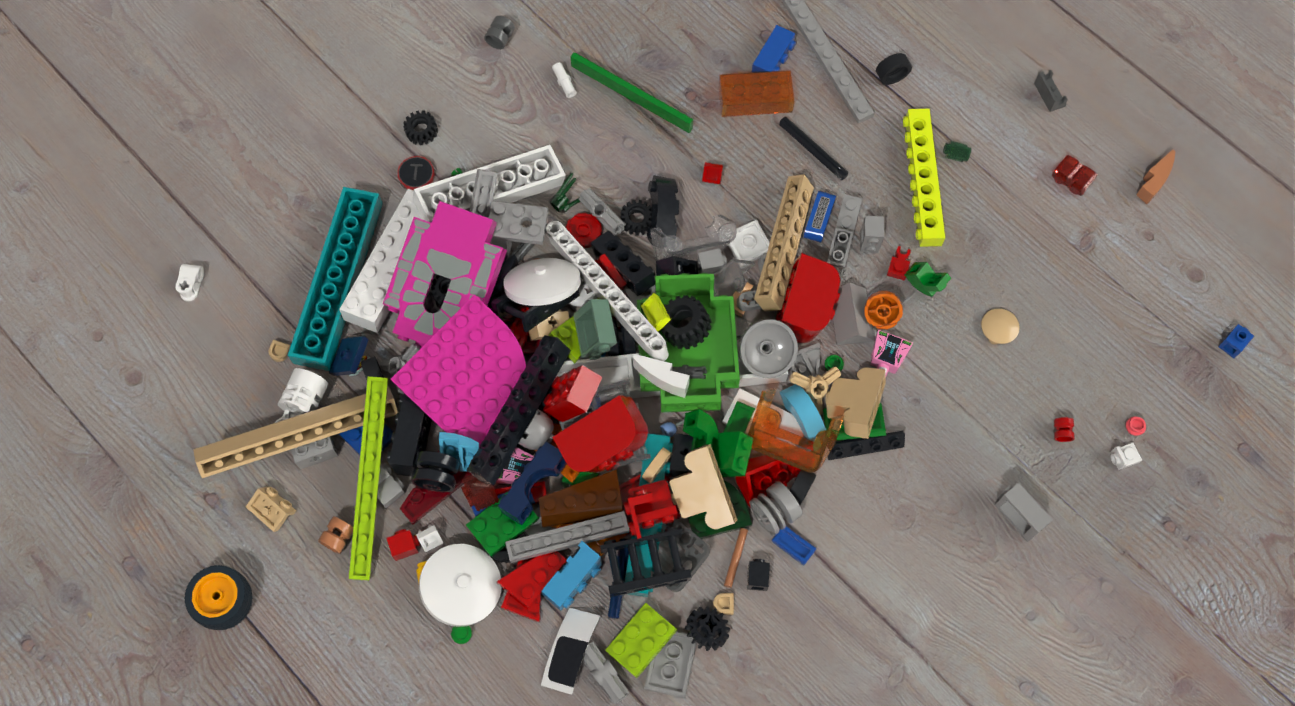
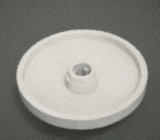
[504,258,581,306]
[419,544,502,627]

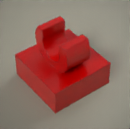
[702,162,723,184]

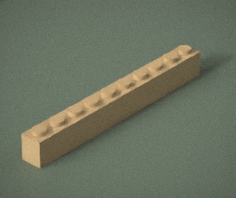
[193,386,398,478]

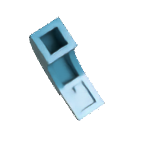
[780,384,828,452]

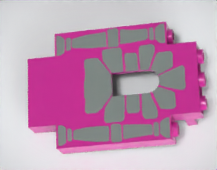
[383,201,507,347]

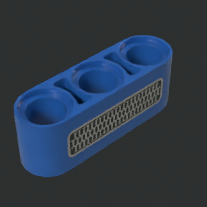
[803,191,836,243]

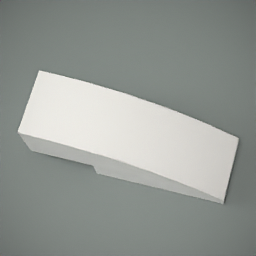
[633,354,690,398]

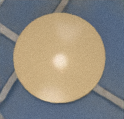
[981,309,1020,344]

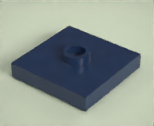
[329,336,369,376]

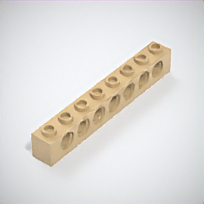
[754,174,814,311]

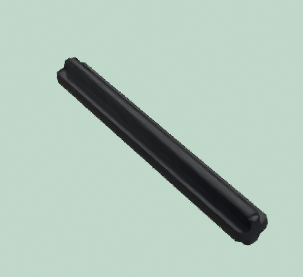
[779,117,848,180]

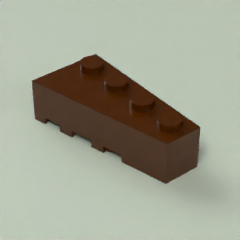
[539,470,622,527]

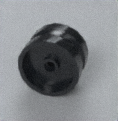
[608,316,636,356]
[410,451,460,492]

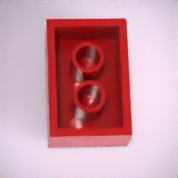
[543,365,602,422]

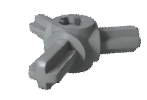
[379,343,421,395]

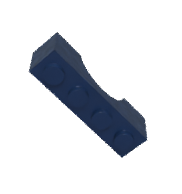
[498,442,567,525]

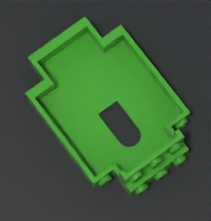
[637,273,740,412]

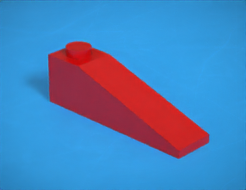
[736,445,815,508]

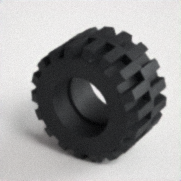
[661,295,712,349]

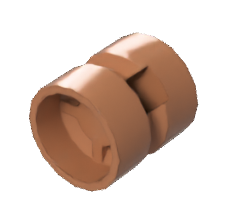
[318,516,353,554]

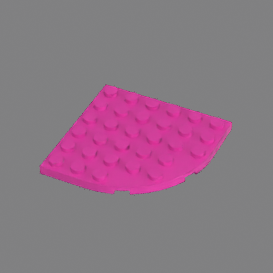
[390,294,526,447]

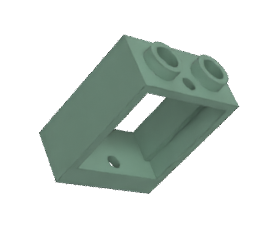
[573,299,617,360]

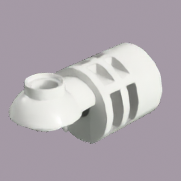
[275,368,328,423]

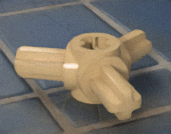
[789,367,841,415]

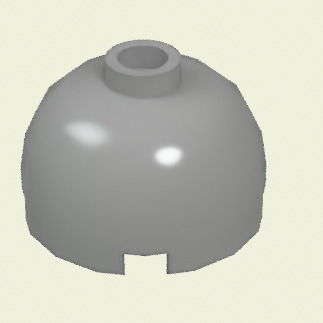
[518,409,555,450]

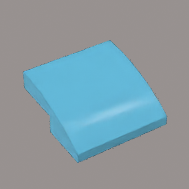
[439,432,479,471]

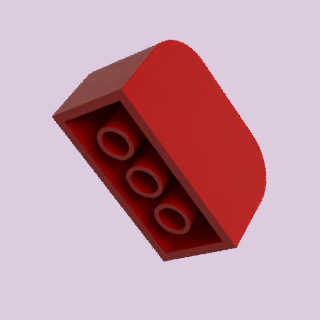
[775,253,840,343]
[552,395,648,473]

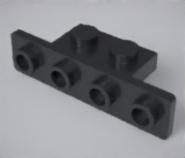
[827,431,905,460]

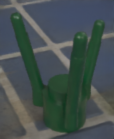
[550,173,580,212]

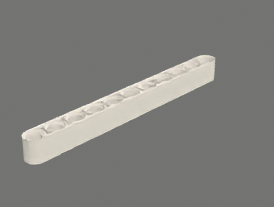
[546,221,669,361]

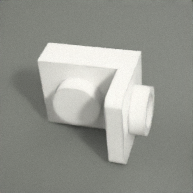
[1110,443,1142,470]

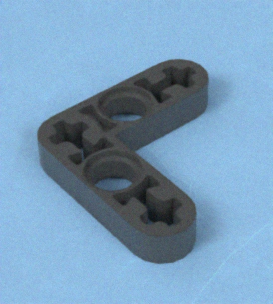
[662,519,710,592]

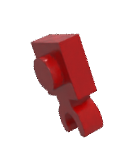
[887,246,911,281]

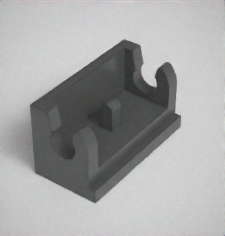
[1034,70,1068,112]

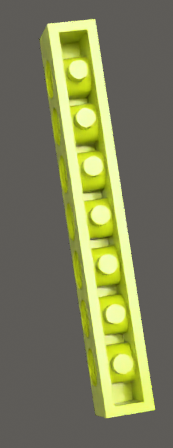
[903,109,945,247]

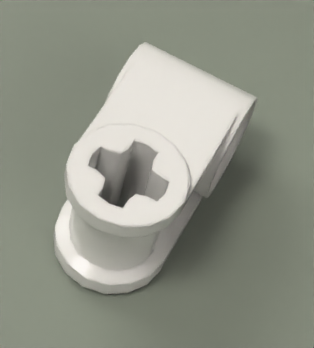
[175,264,204,301]

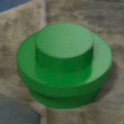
[824,355,844,372]
[451,626,472,644]

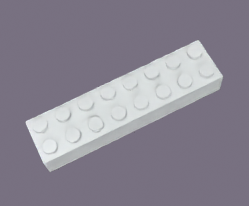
[413,145,566,223]
[340,189,422,333]

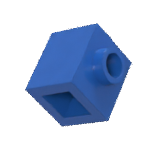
[1218,324,1254,358]

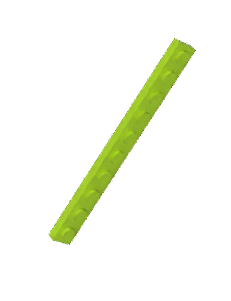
[349,377,388,580]

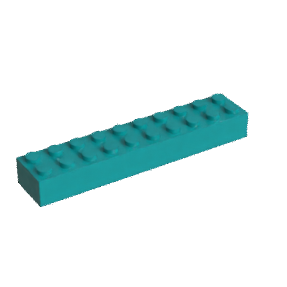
[288,187,383,371]

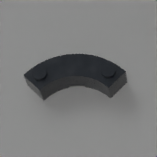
[647,175,679,249]

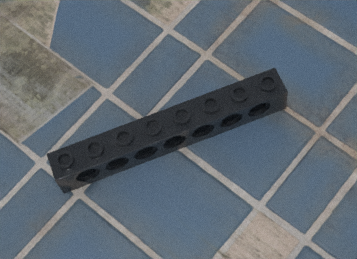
[467,335,571,486]

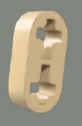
[642,447,672,483]

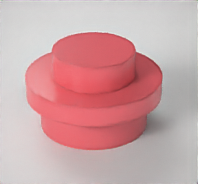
[1126,416,1146,436]

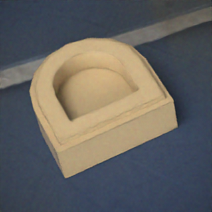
[268,340,291,362]
[713,593,734,615]

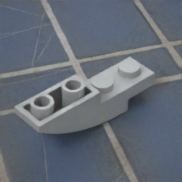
[827,194,862,268]

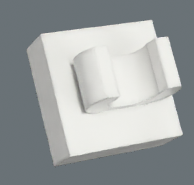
[416,525,443,552]

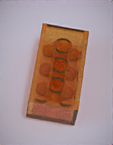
[719,70,794,117]

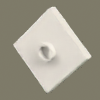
[723,220,770,267]

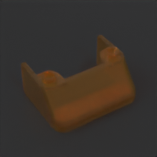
[748,388,844,473]

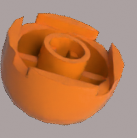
[864,290,903,329]

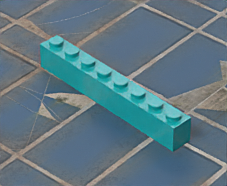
[625,433,673,597]

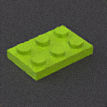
[605,603,677,678]

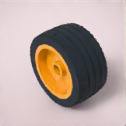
[184,565,253,630]

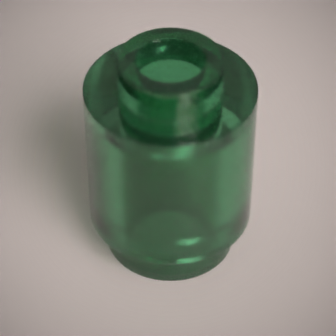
[943,140,971,162]

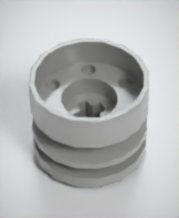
[749,481,803,536]

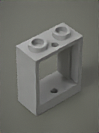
[995,483,1053,542]

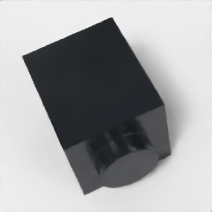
[747,559,770,591]

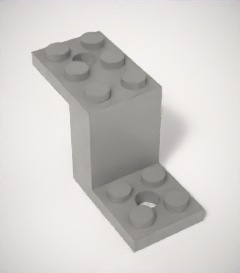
[489,201,549,260]

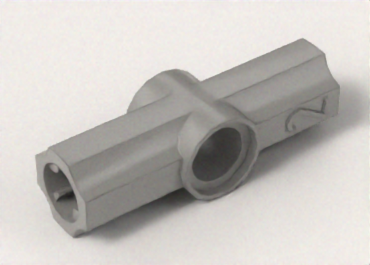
[579,188,626,236]
[583,642,630,704]

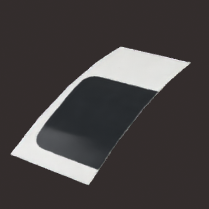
[541,608,600,695]

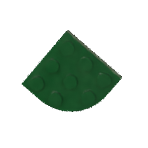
[687,480,752,541]

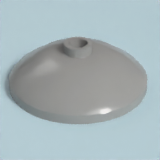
[740,319,798,378]

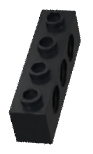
[591,231,655,296]

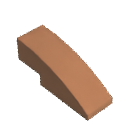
[1136,150,1176,204]

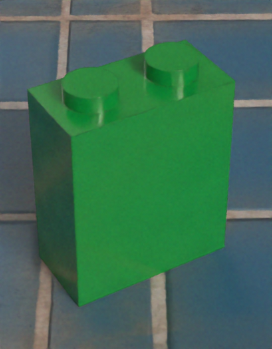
[712,431,754,477]

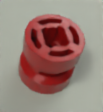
[1054,417,1075,442]

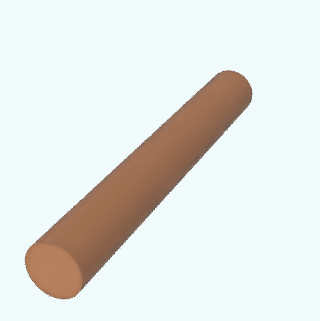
[724,528,748,588]

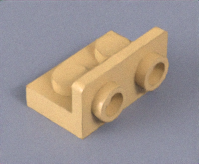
[246,487,296,532]

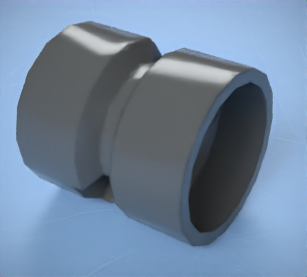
[484,15,515,50]

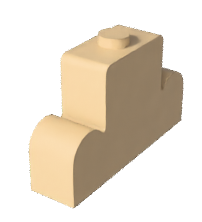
[825,368,886,439]
[669,444,738,529]

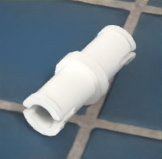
[552,62,577,98]

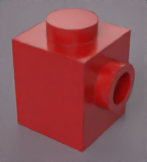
[386,529,420,561]

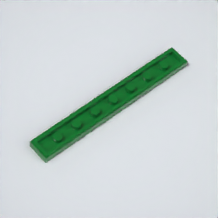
[570,53,693,133]

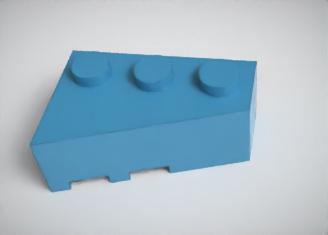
[542,541,602,611]

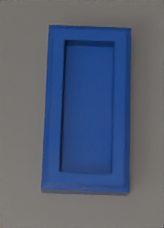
[772,526,816,566]

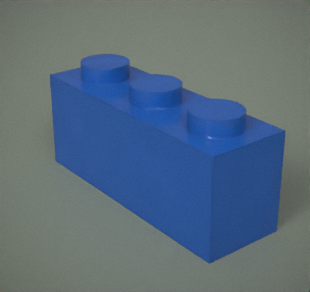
[751,25,796,82]

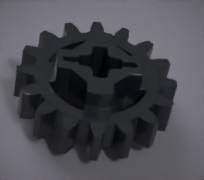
[685,606,730,651]

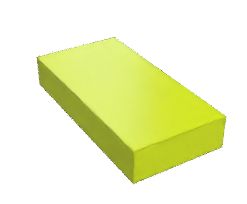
[641,293,671,332]

